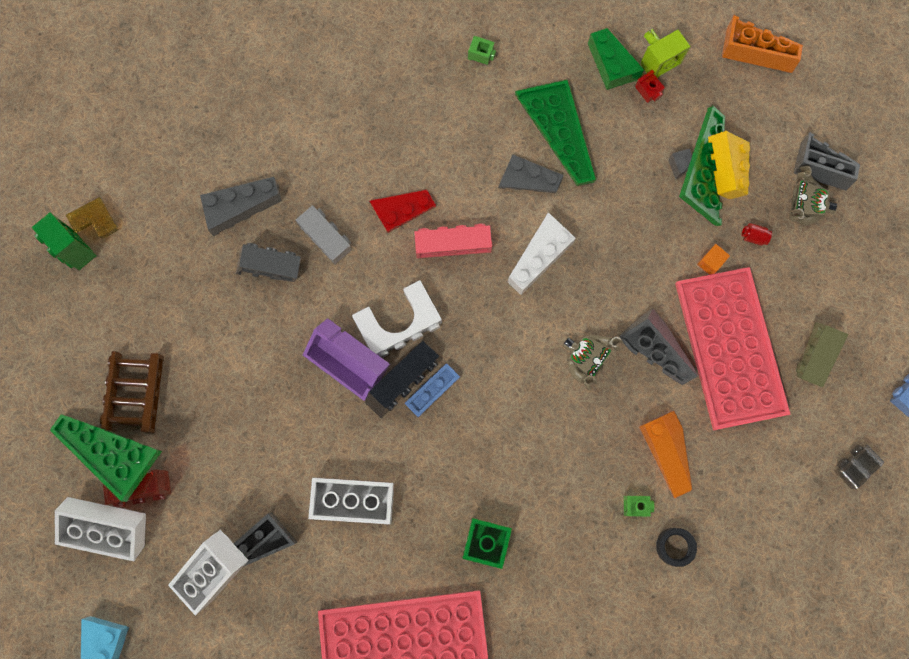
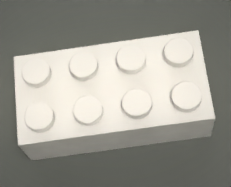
[308,478,394,524]
[55,497,146,561]
[168,530,249,616]

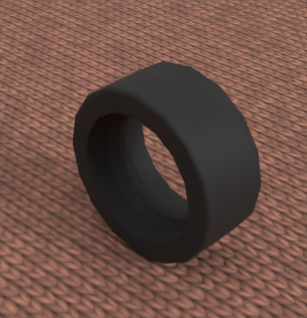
[656,528,697,567]

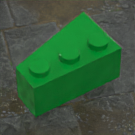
[588,28,644,90]

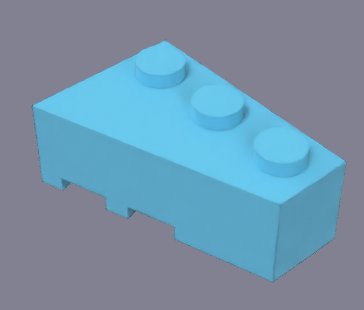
[81,616,129,659]

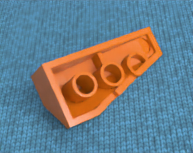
[639,411,692,498]

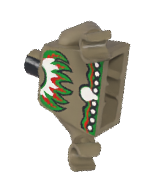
[789,166,837,226]
[562,335,624,390]

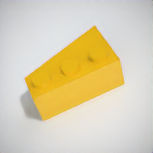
[708,131,750,199]

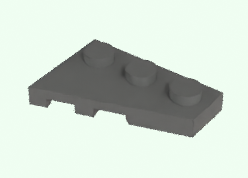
[498,155,564,193]

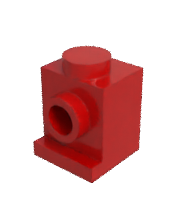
[635,70,665,103]

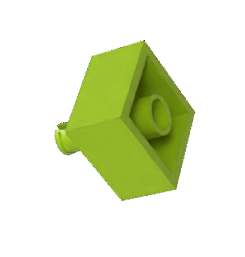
[640,29,691,78]

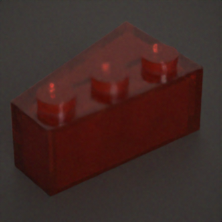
[103,469,171,508]

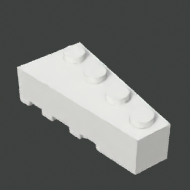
[508,213,576,295]

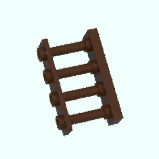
[100,351,164,433]

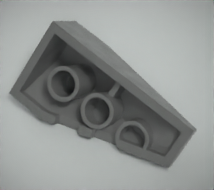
[619,309,698,385]

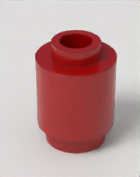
[741,223,772,246]

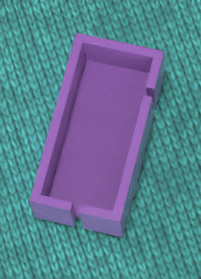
[303,318,390,401]

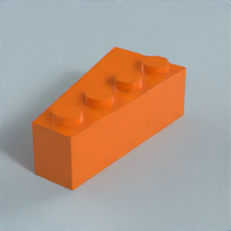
[722,15,803,73]

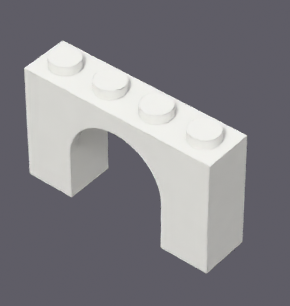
[352,280,442,358]

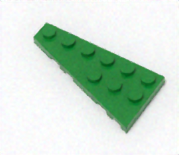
[515,80,596,186]
[679,106,725,226]
[50,414,162,502]

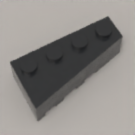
[365,341,440,419]

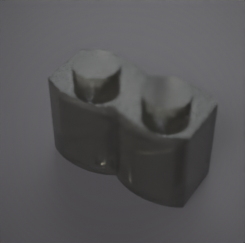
[835,444,884,489]

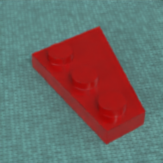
[369,190,436,233]

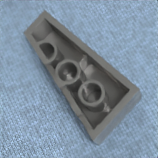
[200,177,282,236]

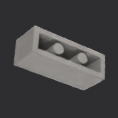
[296,205,351,264]

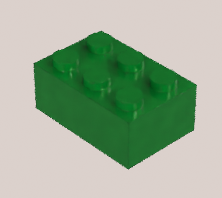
[31,212,97,271]

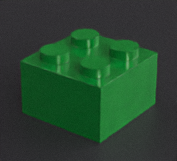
[462,518,512,569]

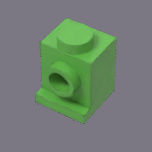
[468,36,496,65]
[624,496,654,517]

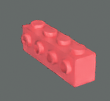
[414,224,492,258]

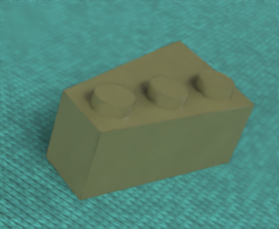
[796,322,849,388]

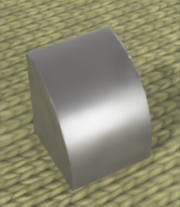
[668,148,692,179]

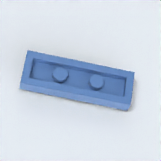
[405,363,460,418]

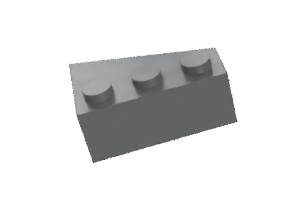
[236,243,301,282]

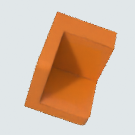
[697,244,730,275]

